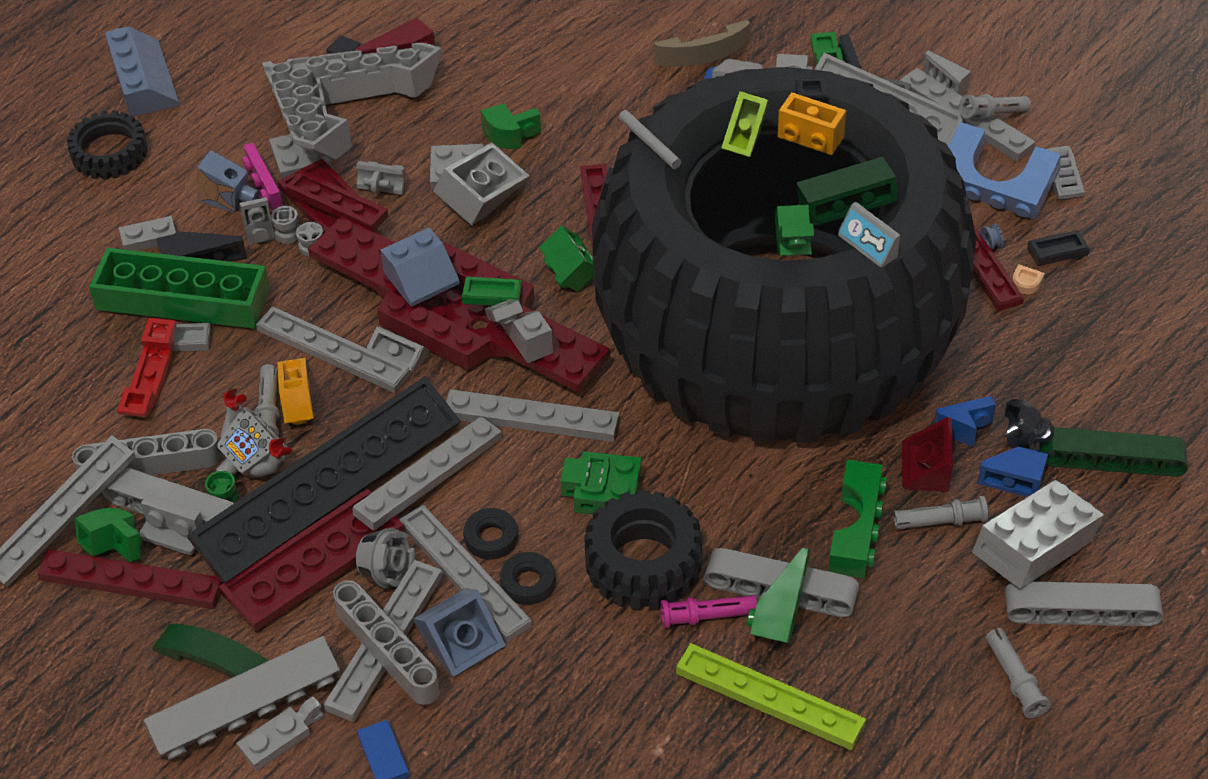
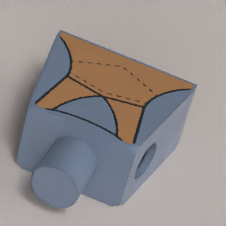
[197,150,259,212]

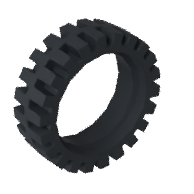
[67,111,148,180]

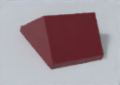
[902,417,953,492]

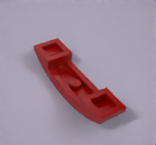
[117,318,177,417]

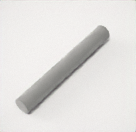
[619,110,681,169]

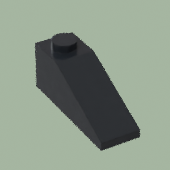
[156,232,247,262]

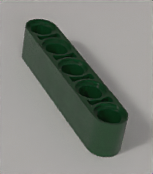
[1039,427,1188,477]

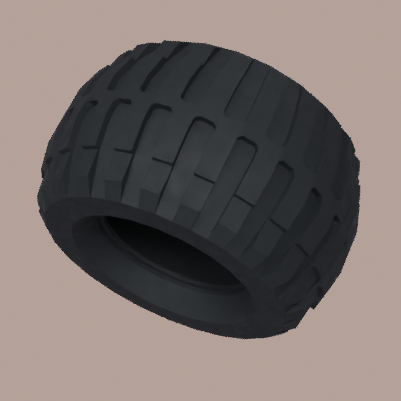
[592,67,977,444]

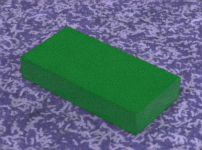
[462,277,522,306]

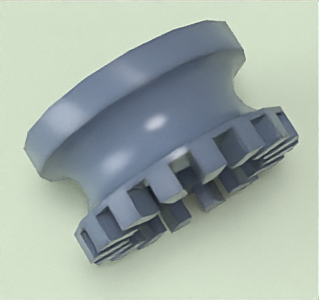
[980,224,1004,250]

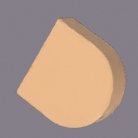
[1012,264,1045,294]

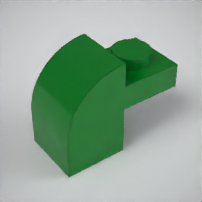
[481,103,541,149]
[775,205,814,256]
[75,508,142,562]

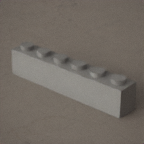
[144,636,340,760]

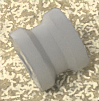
[296,222,324,256]

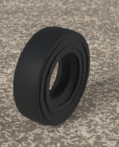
[463,508,518,560]
[500,552,556,605]

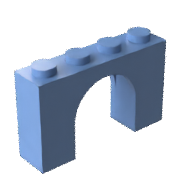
[948,122,1061,219]

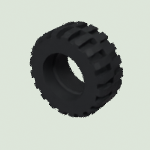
[584,490,702,610]

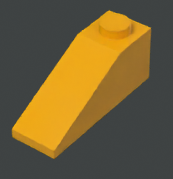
[277,358,314,425]

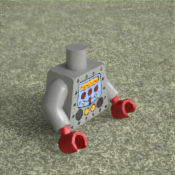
[216,388,292,478]

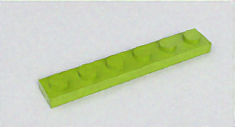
[676,643,866,751]

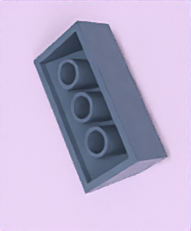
[105,27,179,117]

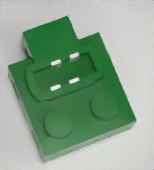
[561,451,642,515]

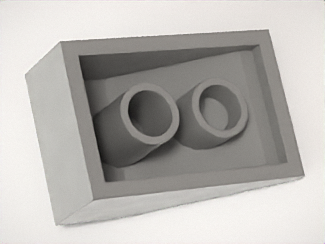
[433,142,529,225]

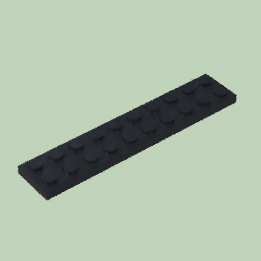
[187,376,460,584]

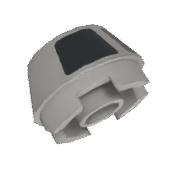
[356,527,415,589]

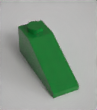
[747,548,811,644]

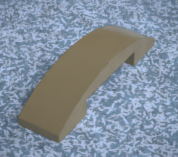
[654,20,750,67]

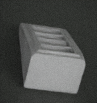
[923,50,971,96]
[1046,146,1085,200]

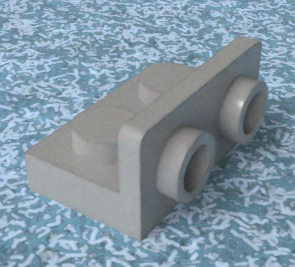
[139,494,204,555]

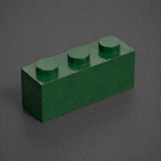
[796,157,898,227]

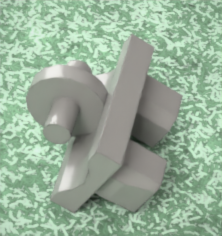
[356,161,404,195]

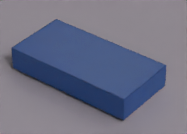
[356,720,410,779]

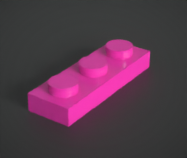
[242,143,282,212]

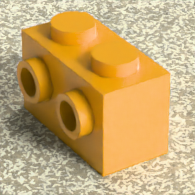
[778,92,846,155]

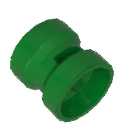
[205,471,239,503]

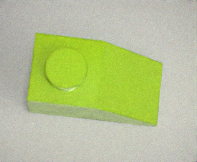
[721,91,768,157]

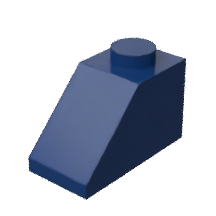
[977,446,1048,497]

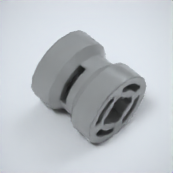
[271,206,300,244]

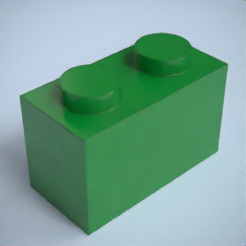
[539,225,594,292]

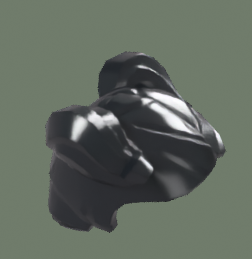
[1004,398,1054,449]

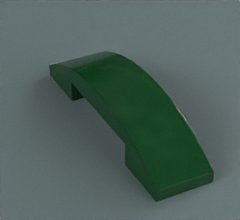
[152,624,269,677]

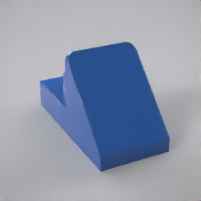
[934,396,996,446]

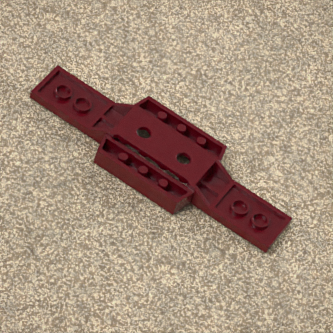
[308,216,611,392]

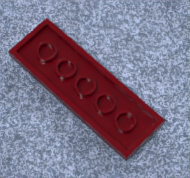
[218,489,405,632]

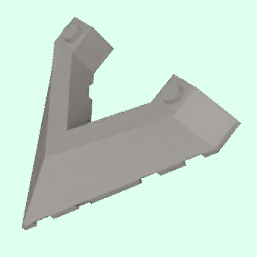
[262,43,442,159]

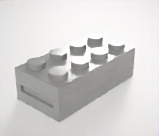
[972,480,1104,589]

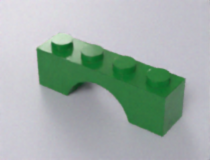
[828,459,887,579]

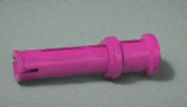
[661,595,757,629]

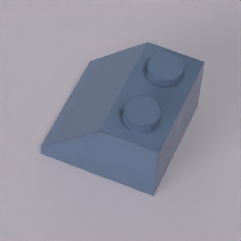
[381,228,460,307]
[413,588,506,677]

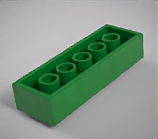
[89,248,270,329]

